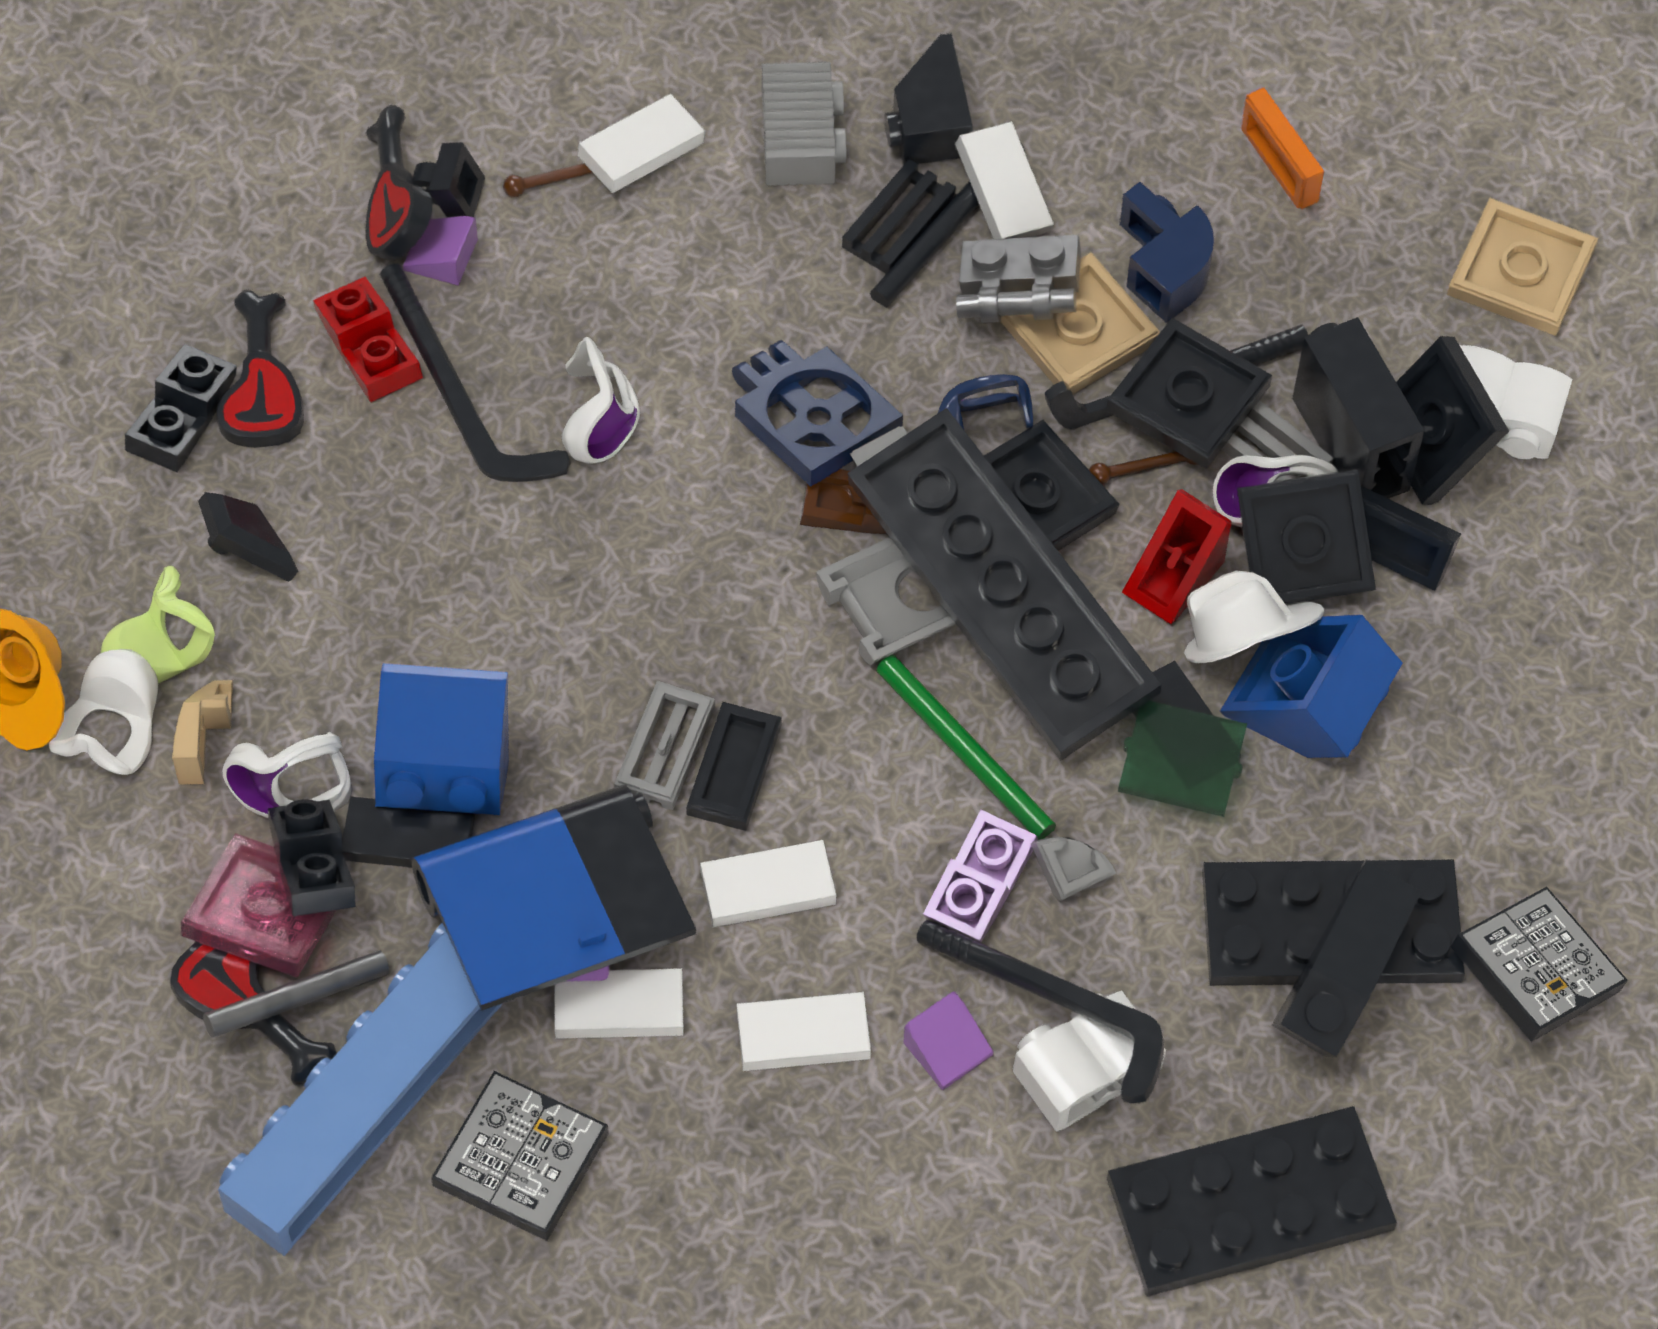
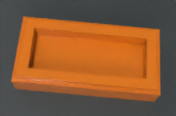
[1241,87,1324,210]

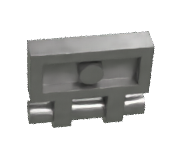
[956,235,1081,323]

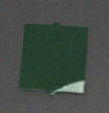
[1118,701,1247,817]

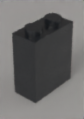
[1292,317,1424,499]

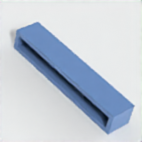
[218,923,503,1256]

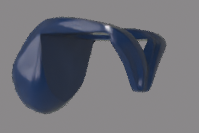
[938,374,1033,429]

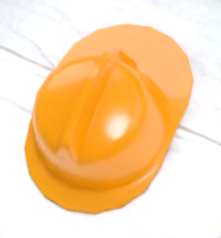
[0,608,65,750]

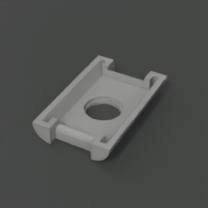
[816,537,956,665]

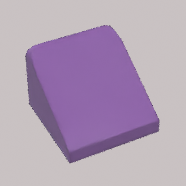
[403,216,478,285]
[903,991,993,1090]

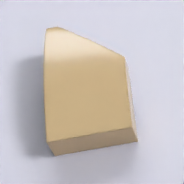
[172,680,233,784]

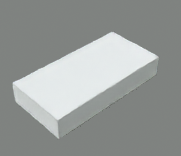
[578,94,705,193]
[955,122,1054,239]
[700,840,836,928]
[555,969,683,1039]
[737,992,871,1071]

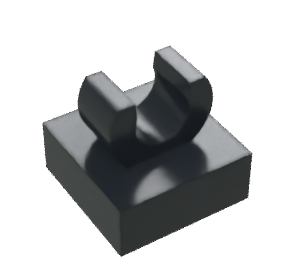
[412,142,485,218]

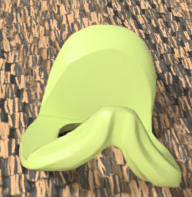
[100,566,215,684]

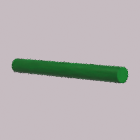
[876,655,1056,840]

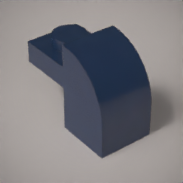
[1119,182,1214,323]

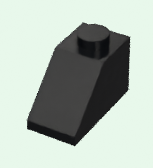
[884,33,973,165]

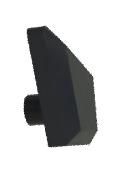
[198,492,298,582]

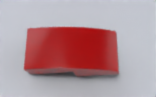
[313,277,423,403]

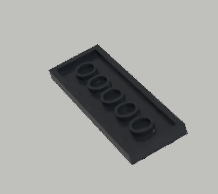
[847,408,1162,761]

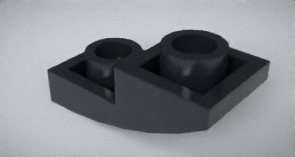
[125,344,237,472]
[268,799,356,916]

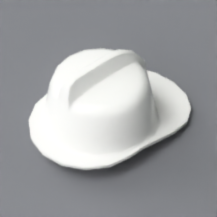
[1184,571,1325,663]

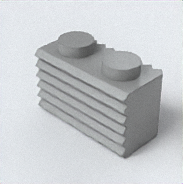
[762,62,846,186]

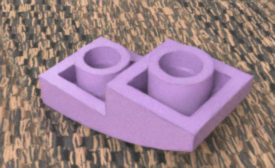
[923,810,1038,943]

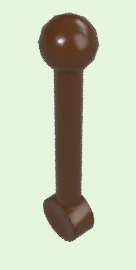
[503,163,593,197]
[1088,452,1198,485]

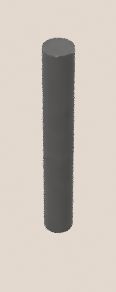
[203,950,389,1038]

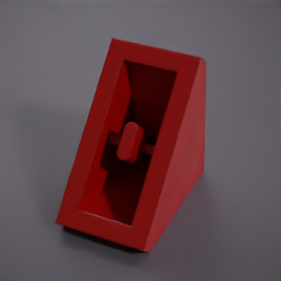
[1122,489,1232,625]

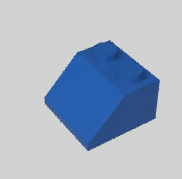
[1220,615,1403,758]
[374,663,509,815]

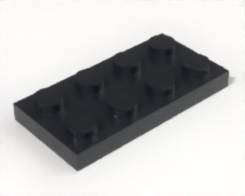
[1202,859,1465,986]
[1107,1106,1397,1297]

